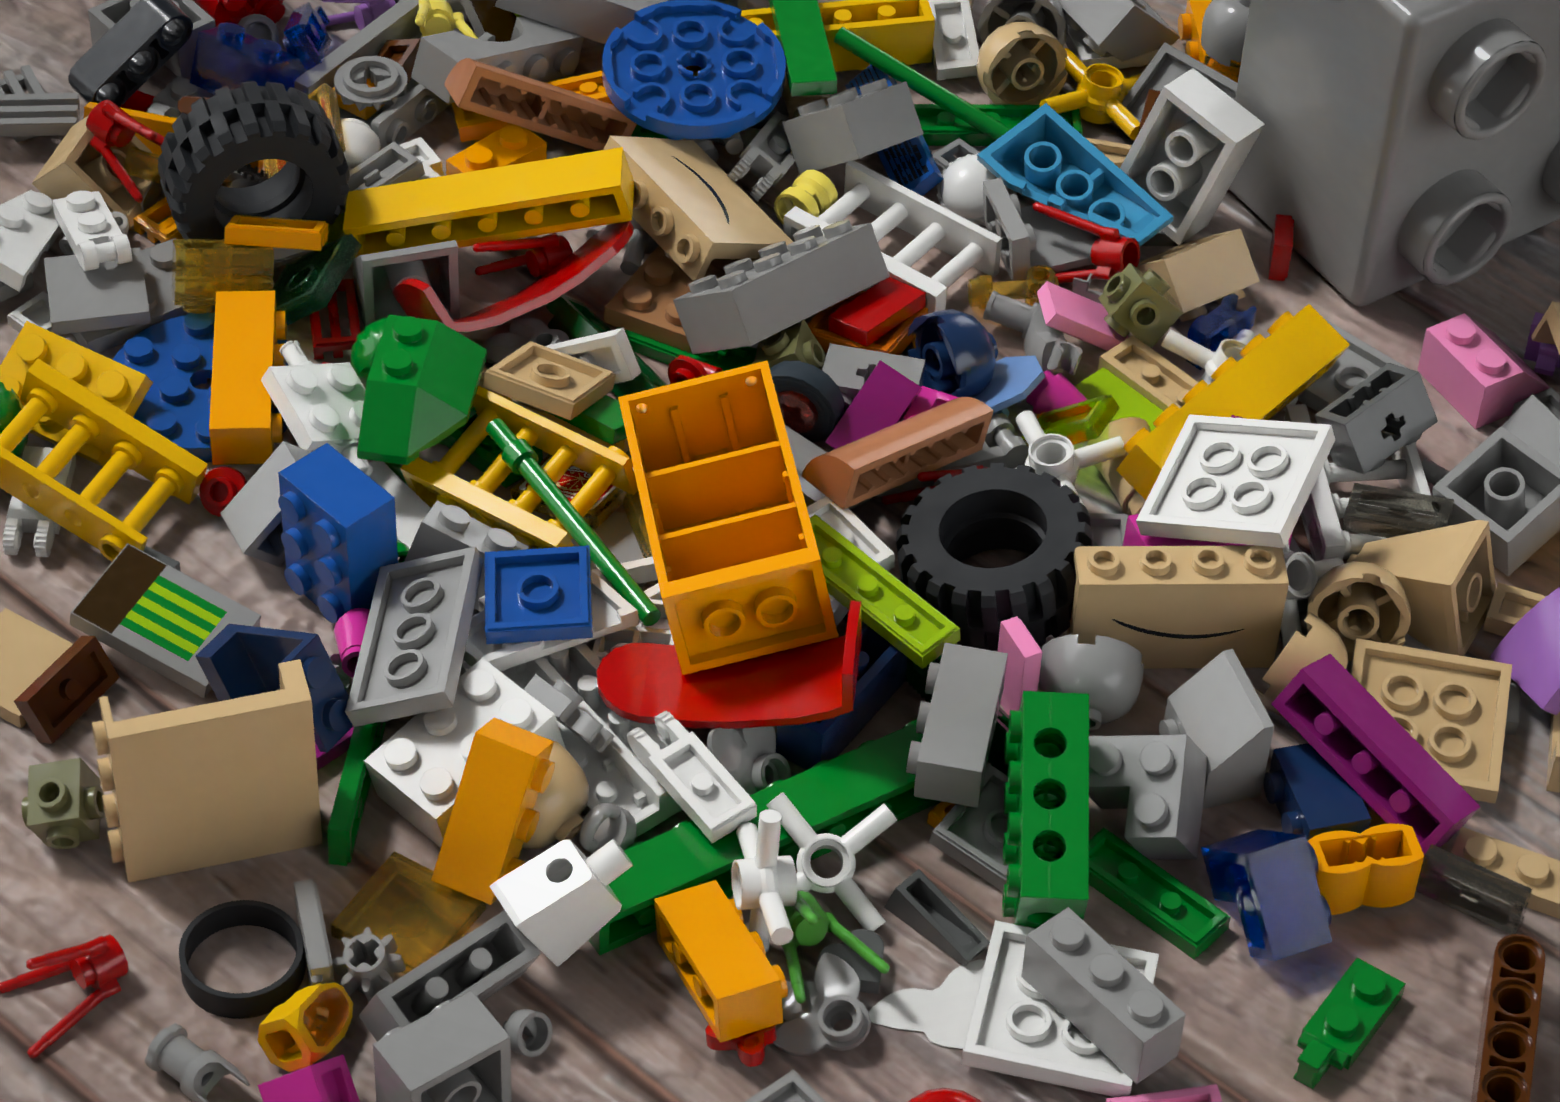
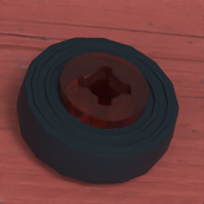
[770,361,844,442]

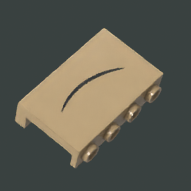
[604,136,793,280]
[1063,545,1289,669]

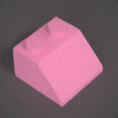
[1417,313,1550,429]

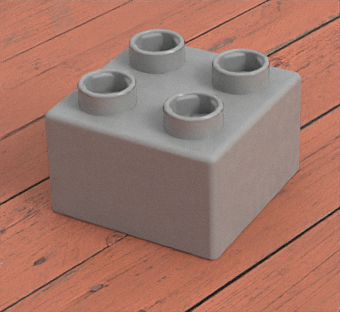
[1229,0,1560,306]

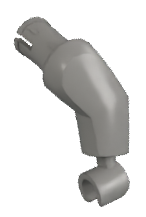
[983,290,1083,375]

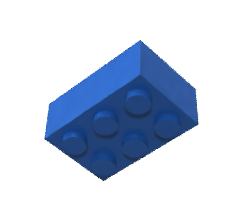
[278,443,398,623]

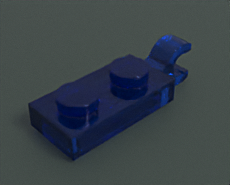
[282,2,332,71]

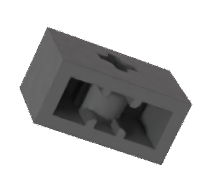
[1315,363,1438,474]

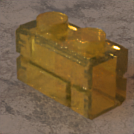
[172,239,274,314]

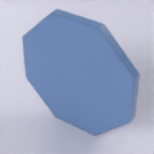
[973,355,1046,417]

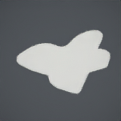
[868,959,985,1049]

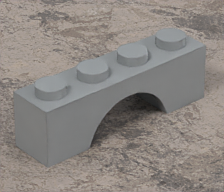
[411,16,584,104]

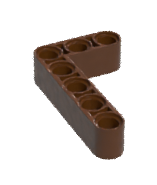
[1471,934,1546,1102]

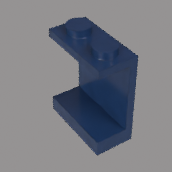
[195,624,353,753]

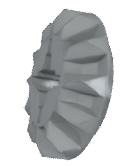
[334,56,407,111]

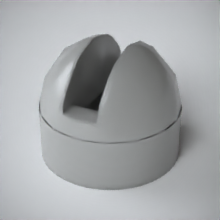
[502,1009,552,1057]

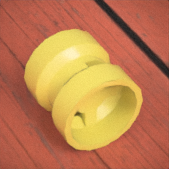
[774,170,838,224]

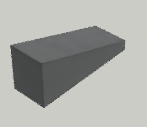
[884,869,990,966]

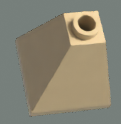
[1347,520,1496,656]

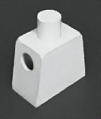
[490,839,633,967]

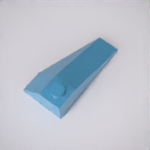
[977,103,1173,246]

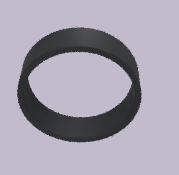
[179,900,305,1019]

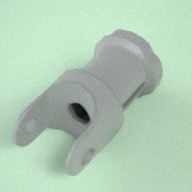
[145,1023,250,1102]

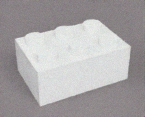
[1120,68,1265,245]
[364,657,565,848]

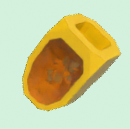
[258,982,353,1072]

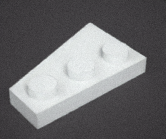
[0,190,62,292]
[463,570,639,671]

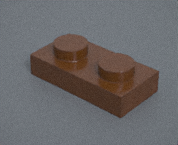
[14,636,120,744]

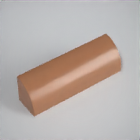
[444,58,636,151]
[802,397,994,510]

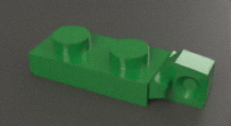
[1293,957,1406,1089]

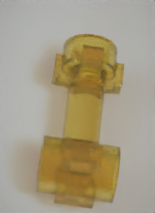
[968,265,1059,309]

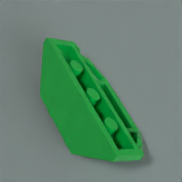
[357,314,487,465]

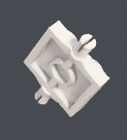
[261,340,373,476]

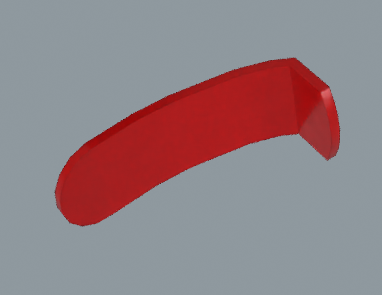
[392,221,634,332]
[596,601,862,729]

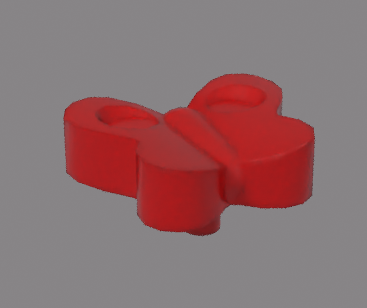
[705,1025,777,1067]

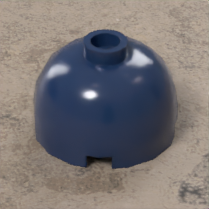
[908,309,998,398]

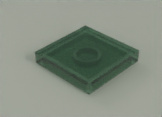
[271,234,362,325]

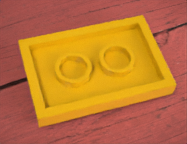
[0,321,153,467]

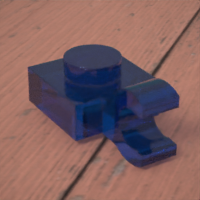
[1186,294,1257,370]

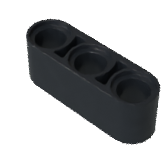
[68,0,193,107]

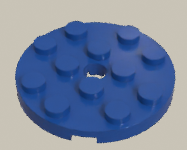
[602,0,786,140]
[113,310,288,462]

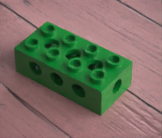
[1002,691,1089,929]

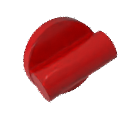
[668,355,723,384]
[199,467,247,517]

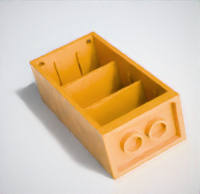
[618,361,838,675]

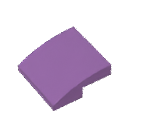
[1490,587,1560,716]

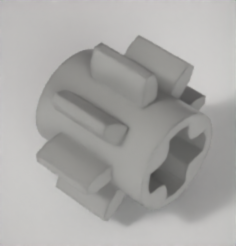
[332,927,406,1003]

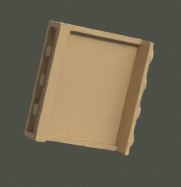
[92,659,323,883]

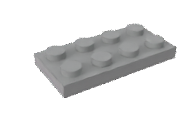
[345,546,484,727]

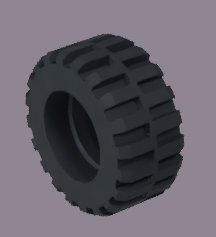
[158,81,350,260]
[896,463,1093,651]

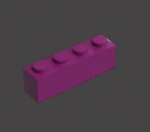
[1271,654,1481,857]

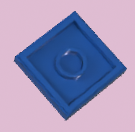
[485,545,593,645]

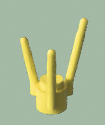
[415,0,478,84]

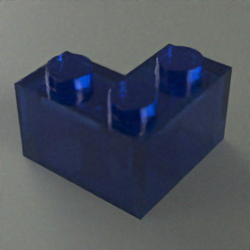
[1201,829,1333,961]

